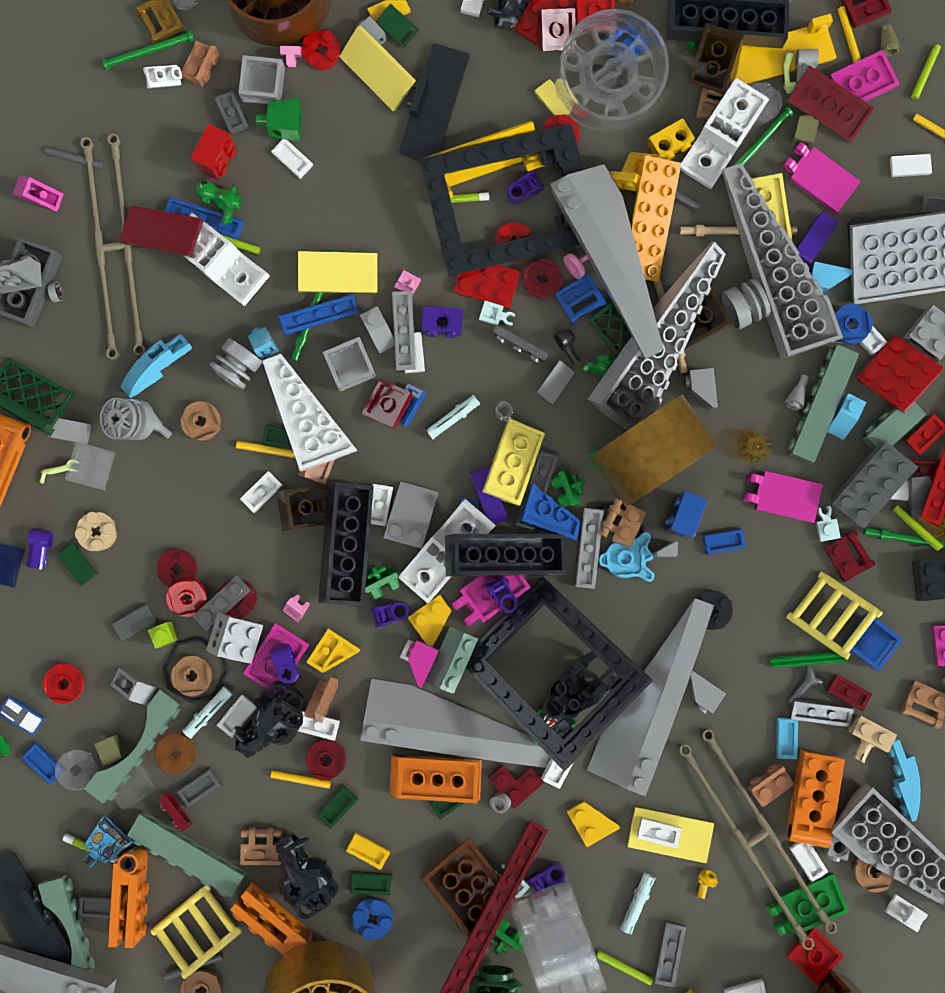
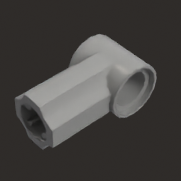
[795,49,819,85]

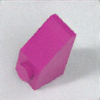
[12,176,64,212]
[407,640,439,688]

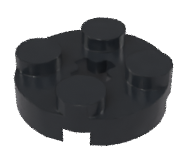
[696,590,733,630]

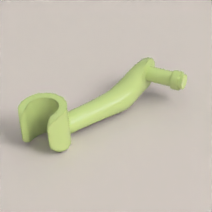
[783,50,796,94]
[39,460,80,483]

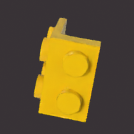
[608,152,661,191]

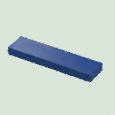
[165,197,244,240]
[278,294,359,336]

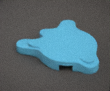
[598,532,655,582]

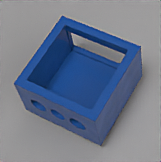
[664,491,708,539]
[841,614,903,671]

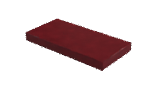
[787,65,875,143]
[118,205,204,257]

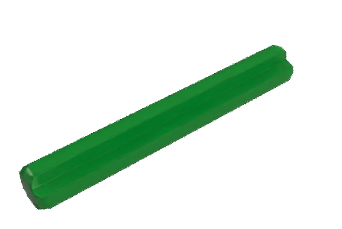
[769,652,849,668]

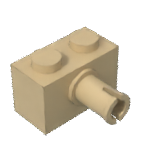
[846,713,897,763]

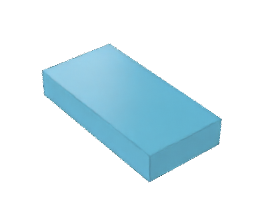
[776,718,798,759]

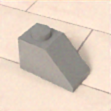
[360,306,395,354]
[685,368,718,410]
[110,667,156,705]
[689,671,726,714]

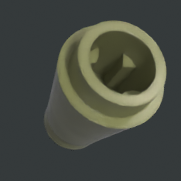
[881,25,901,56]

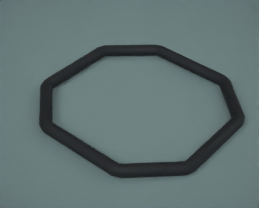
[162,637,228,703]

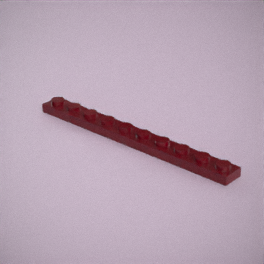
[440,820,548,993]

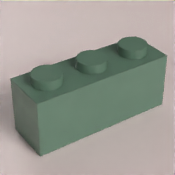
[861,402,927,451]
[426,626,478,694]

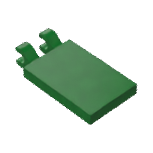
[766,873,849,936]

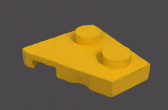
[408,595,452,647]
[307,629,361,673]
[567,801,620,847]

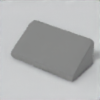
[537,360,575,405]
[48,416,92,444]
[652,541,678,557]

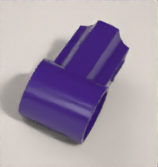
[26,528,54,569]

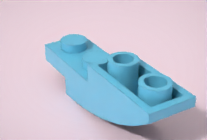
[120,334,192,399]
[888,738,921,822]

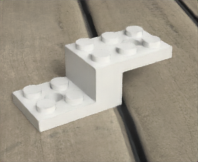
[680,78,769,190]
[182,213,270,306]
[398,499,496,603]

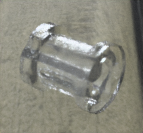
[495,401,513,421]

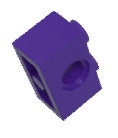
[422,306,463,338]

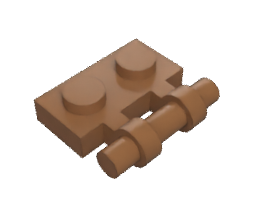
[599,499,646,549]
[240,827,282,865]

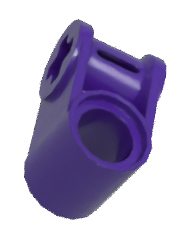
[507,170,545,205]
[484,576,518,613]
[370,602,410,628]
[270,643,299,684]
[526,862,565,898]

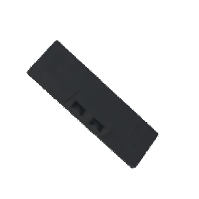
[399,43,470,160]
[0,851,72,963]

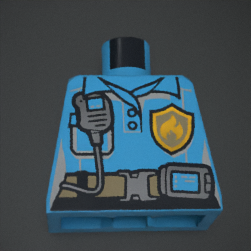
[83,816,133,868]

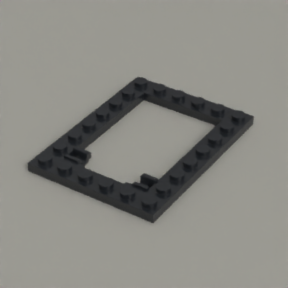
[419,123,583,277]
[466,576,653,771]

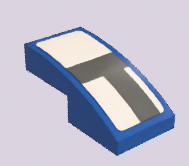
[0,695,45,735]

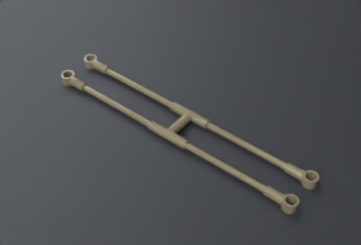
[80,133,147,360]
[678,730,837,950]

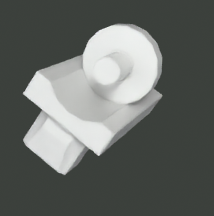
[143,65,182,88]
[885,894,928,932]

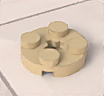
[75,512,117,551]

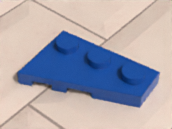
[520,483,581,541]

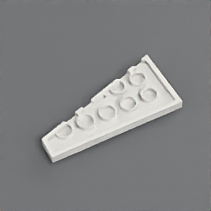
[263,354,357,472]

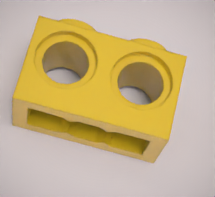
[647,118,695,161]

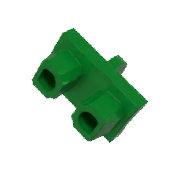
[551,470,586,506]
[365,564,400,599]
[491,919,525,954]

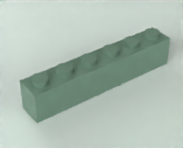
[787,344,859,464]
[127,811,247,897]

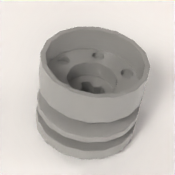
[721,278,771,330]
[209,338,263,389]
[100,398,155,440]

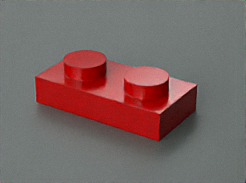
[904,414,945,456]

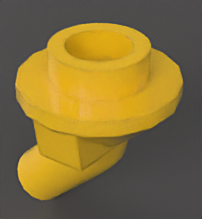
[697,870,718,899]

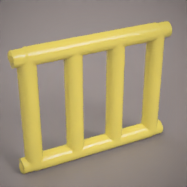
[786,572,883,659]
[150,886,243,979]

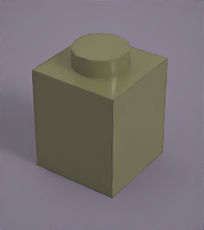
[790,115,819,149]
[94,733,127,766]

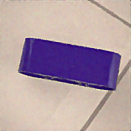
[796,211,839,266]
[470,466,508,524]

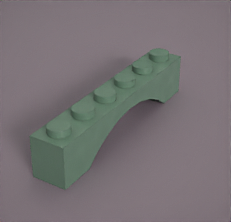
[84,689,182,804]
[38,874,95,972]

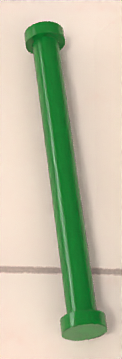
[102,29,195,70]
[723,106,793,178]

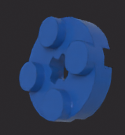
[835,304,873,345]
[353,897,393,940]

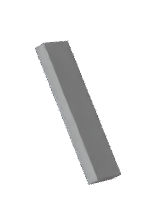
[392,290,416,371]
[575,508,604,589]

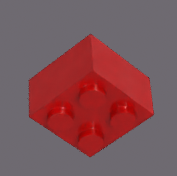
[190,123,237,180]

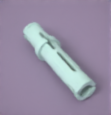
[426,395,480,439]
[182,686,233,739]
[620,873,656,934]

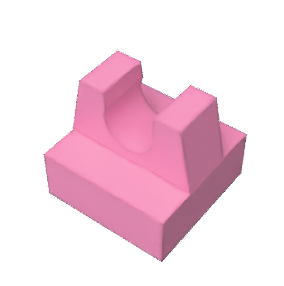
[280,46,302,67]
[394,270,421,295]
[282,594,310,623]

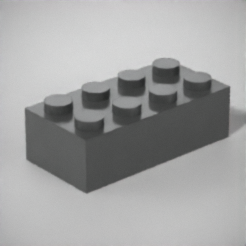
[0,237,63,328]
[831,439,918,528]

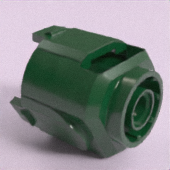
[469,965,523,993]

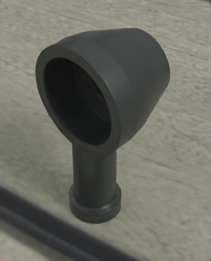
[553,329,581,366]

